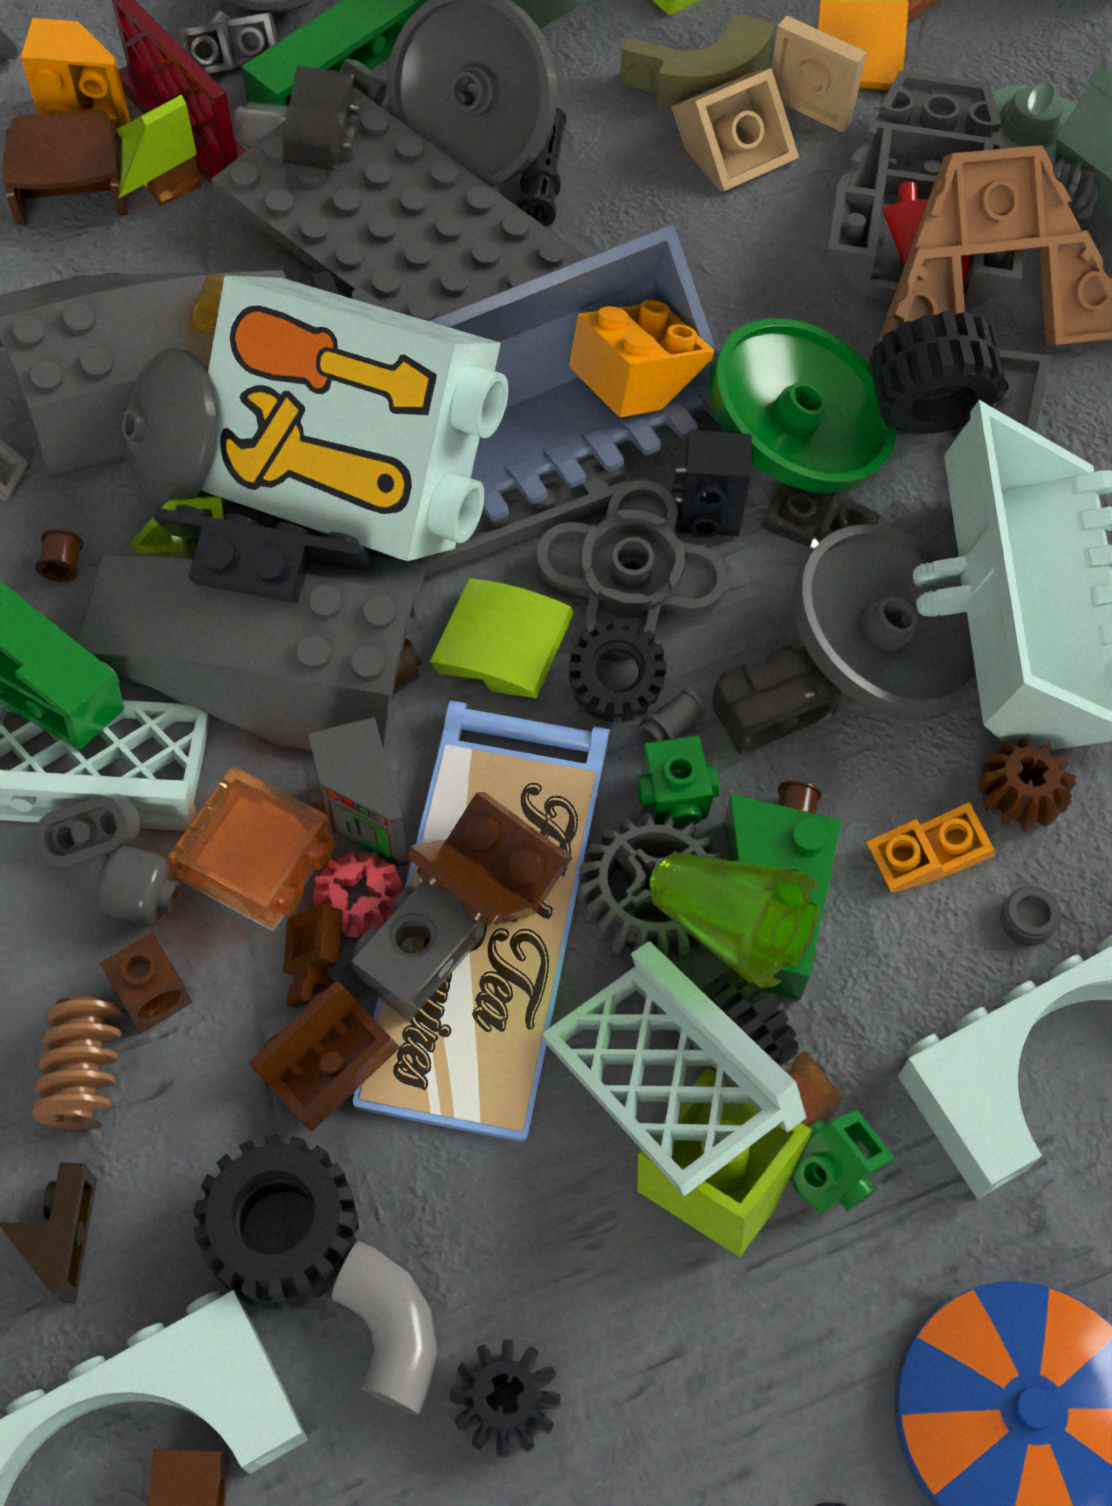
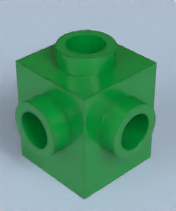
[636,735,719,828]
[791,1109,895,1215]

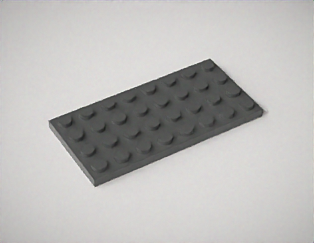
[211,77,587,321]

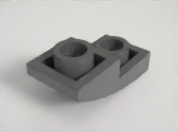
[179,11,278,74]

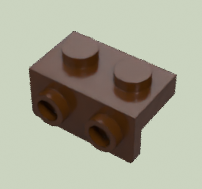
[249,981,400,1132]

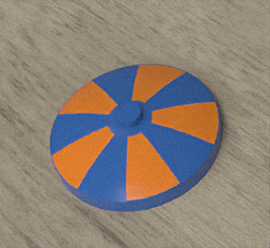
[894,1281,1112,1506]

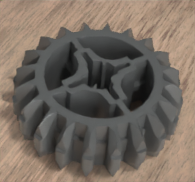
[577,812,731,960]

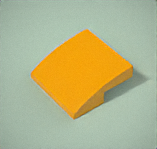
[818,0,908,90]

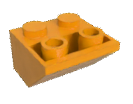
[20,18,130,128]
[568,300,715,418]

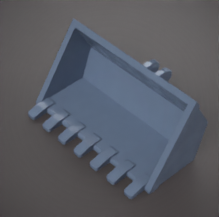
[429,224,719,521]

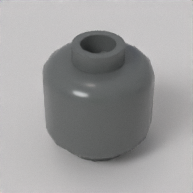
[89,846,182,927]

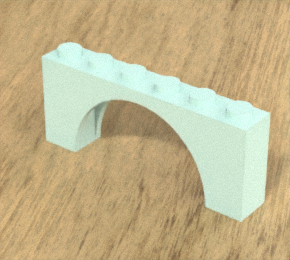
[898,935,1112,1200]
[0,1290,308,1506]

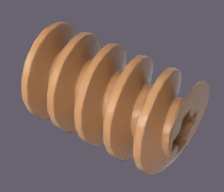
[31,996,125,1130]

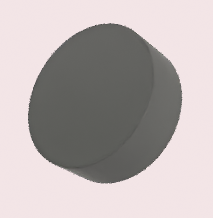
[1000,886,1062,946]

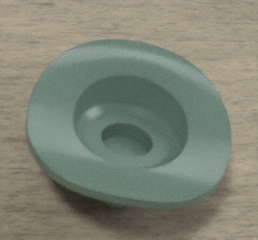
[993,80,1076,163]

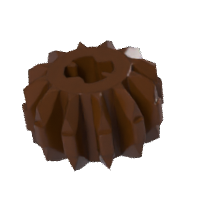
[977,735,1076,833]

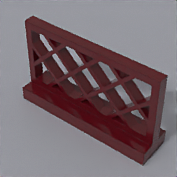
[112,0,246,184]

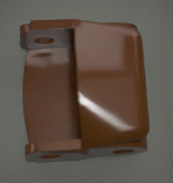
[3,108,128,225]

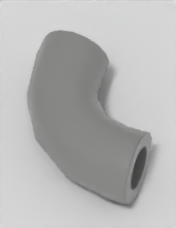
[332,1241,438,1415]

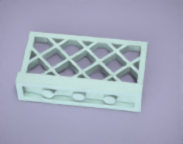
[0,700,212,832]
[542,941,807,1196]

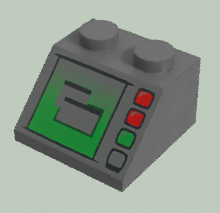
[301,717,408,867]

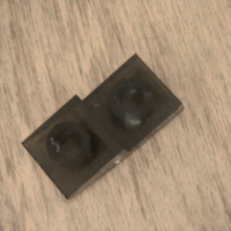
[760,482,881,548]

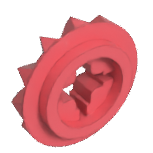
[312,849,404,938]

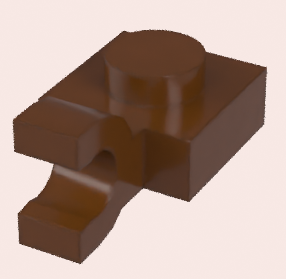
[283,903,342,1008]

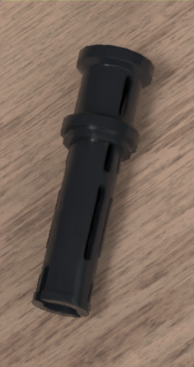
[516,107,567,227]

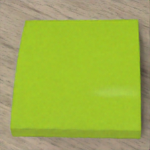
[430,578,574,698]

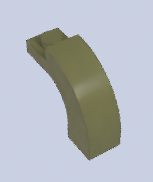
[619,13,776,110]

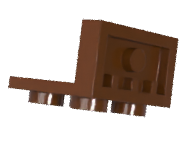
[405,792,573,925]

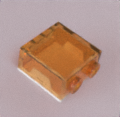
[169,766,335,932]

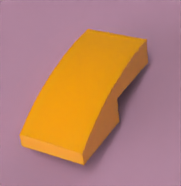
[866,802,995,893]

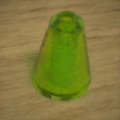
[650,853,819,988]

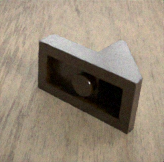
[0,1162,97,1304]

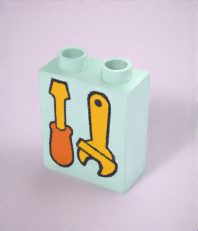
[201,275,508,561]

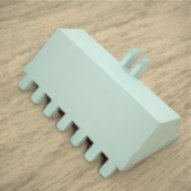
[913,400,1112,750]

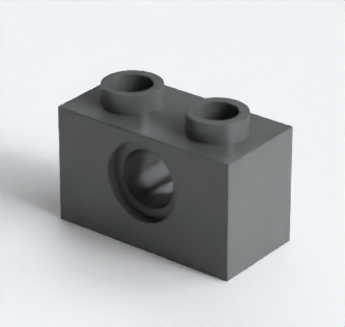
[352,880,484,1022]

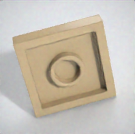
[771,15,867,133]

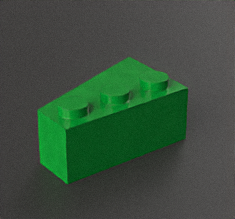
[0,581,124,751]
[724,794,842,1000]

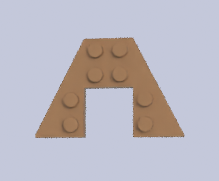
[877,145,1112,346]

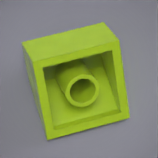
[637,1067,812,1257]

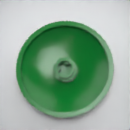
[708,318,897,493]

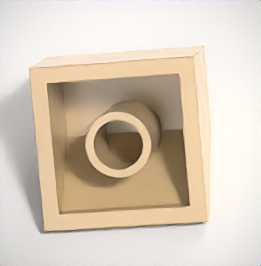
[671,68,799,192]

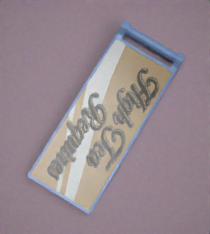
[353,700,610,1142]

